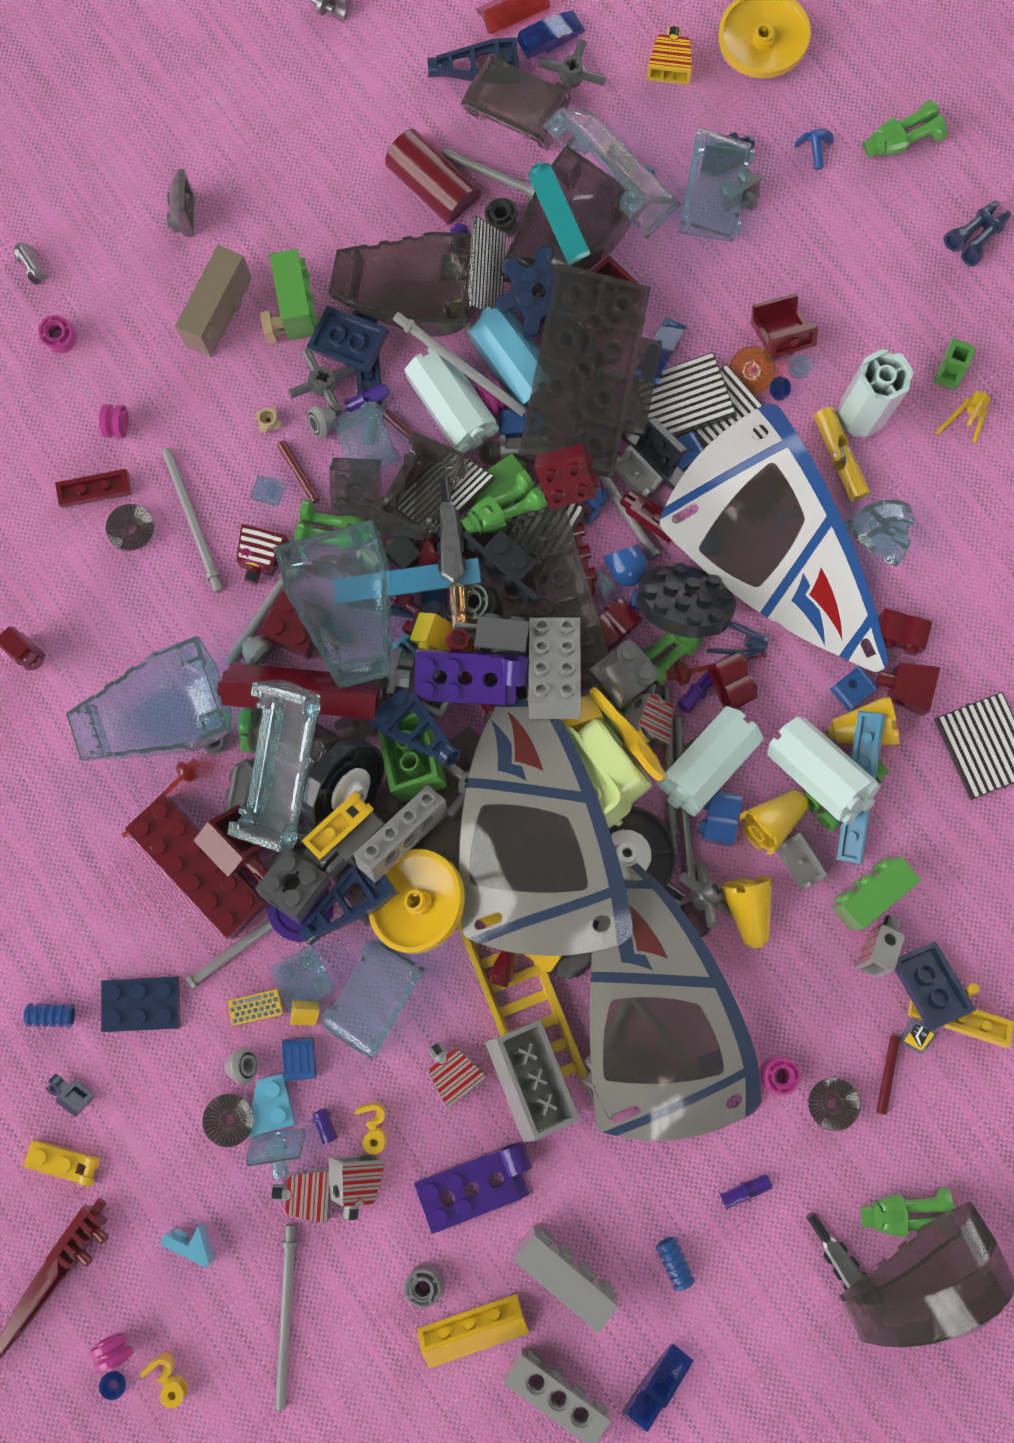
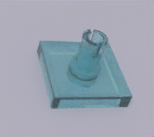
[245,1128,306,1181]

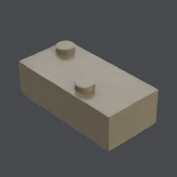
[175,245,252,358]

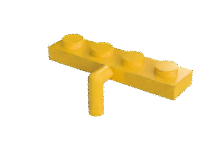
[907,983,1014,1048]

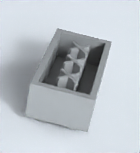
[528,618,581,719]
[485,1019,580,1142]
[514,1225,619,1334]

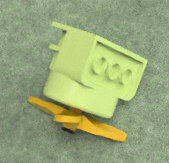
[565,687,667,828]

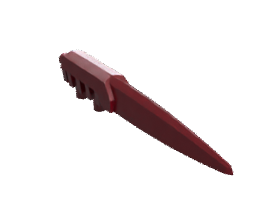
[0,1198,109,1359]

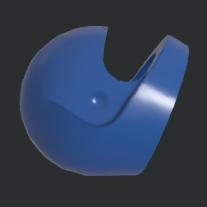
[604,544,648,586]

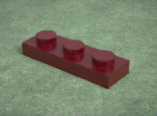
[55,469,132,508]

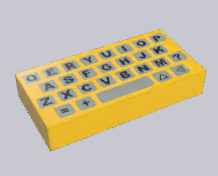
[228,989,284,1026]

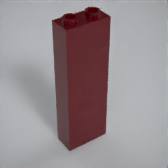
[217,663,380,720]

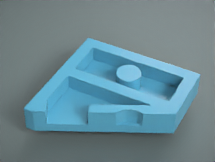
[246,1073,296,1137]

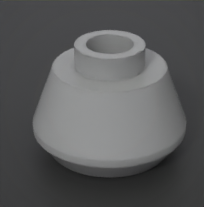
[307,406,338,438]
[241,636,274,665]
[224,1047,258,1084]

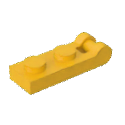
[302,790,374,860]
[23,1139,101,1187]

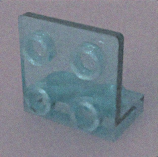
[269,945,337,1013]

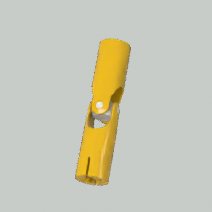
[813,407,871,502]

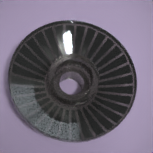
[105,504,154,551]
[808,1077,860,1131]
[202,1094,254,1147]

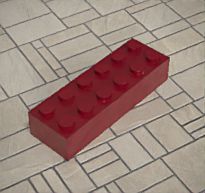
[124,794,268,939]

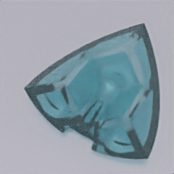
[844,500,914,567]

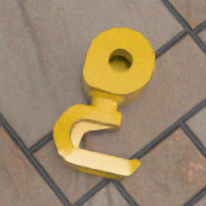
[354,1102,387,1155]
[140,1352,188,1409]

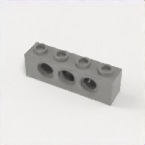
[353,785,448,883]
[504,1348,611,1443]

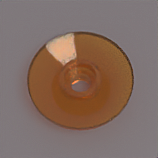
[729,346,775,395]

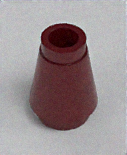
[488,950,516,988]

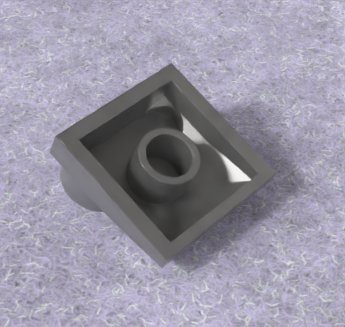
[167,169,195,237]
[589,639,659,709]

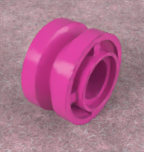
[38,315,77,353]
[474,378,508,416]
[99,403,129,439]
[759,1056,801,1095]
[90,1332,134,1372]

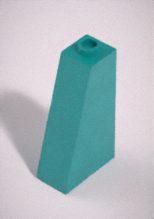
[527,162,590,265]

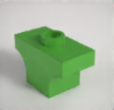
[933,337,976,391]

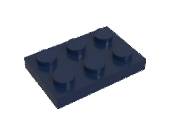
[307,306,389,374]
[895,941,976,1032]
[101,976,180,1032]

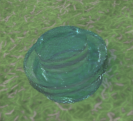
[787,355,812,379]

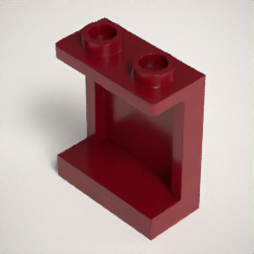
[751,293,818,359]

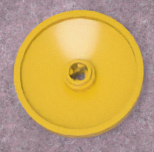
[718,0,811,78]
[368,849,465,954]

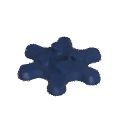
[495,246,581,338]

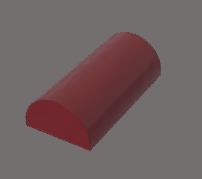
[385,129,482,225]

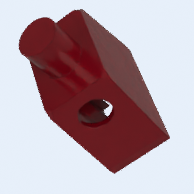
[876,663,940,716]

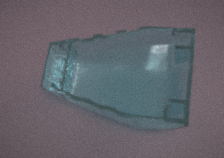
[274,520,391,689]
[66,636,232,761]

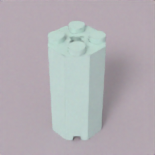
[405,345,499,454]
[837,349,914,437]
[656,706,764,817]
[767,717,880,825]

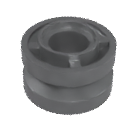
[404,1264,444,1308]

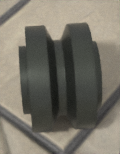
[485,198,519,237]
[460,584,499,619]

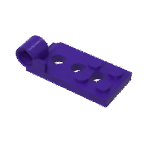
[415,649,528,705]
[414,1141,532,1234]

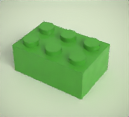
[269,249,318,341]
[377,713,448,803]
[831,856,921,930]

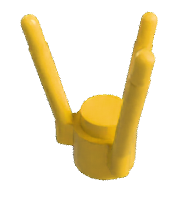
[936,391,991,443]

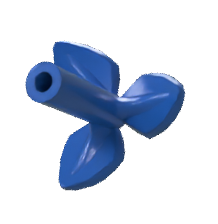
[794,128,834,170]
[580,488,607,525]

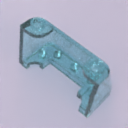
[678,127,755,242]
[320,938,428,1060]

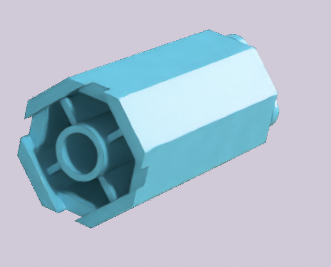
[467,307,562,411]

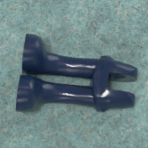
[944,200,1011,267]

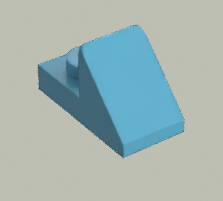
[160,1222,214,1268]

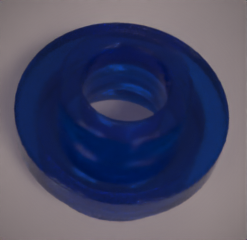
[770,376,791,401]
[99,1371,127,1400]

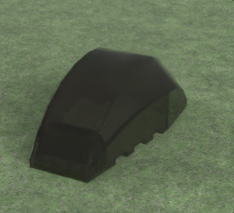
[499,145,643,298]
[329,232,481,337]
[839,1201,1014,1348]

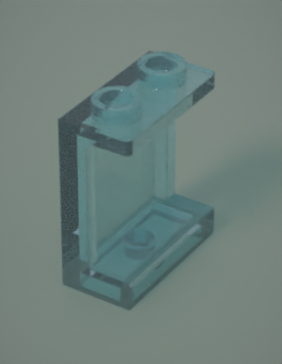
[333,401,402,478]

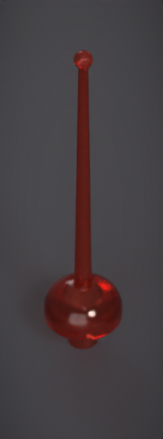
[667,652,767,686]
[121,758,201,837]

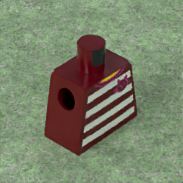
[237,524,290,585]

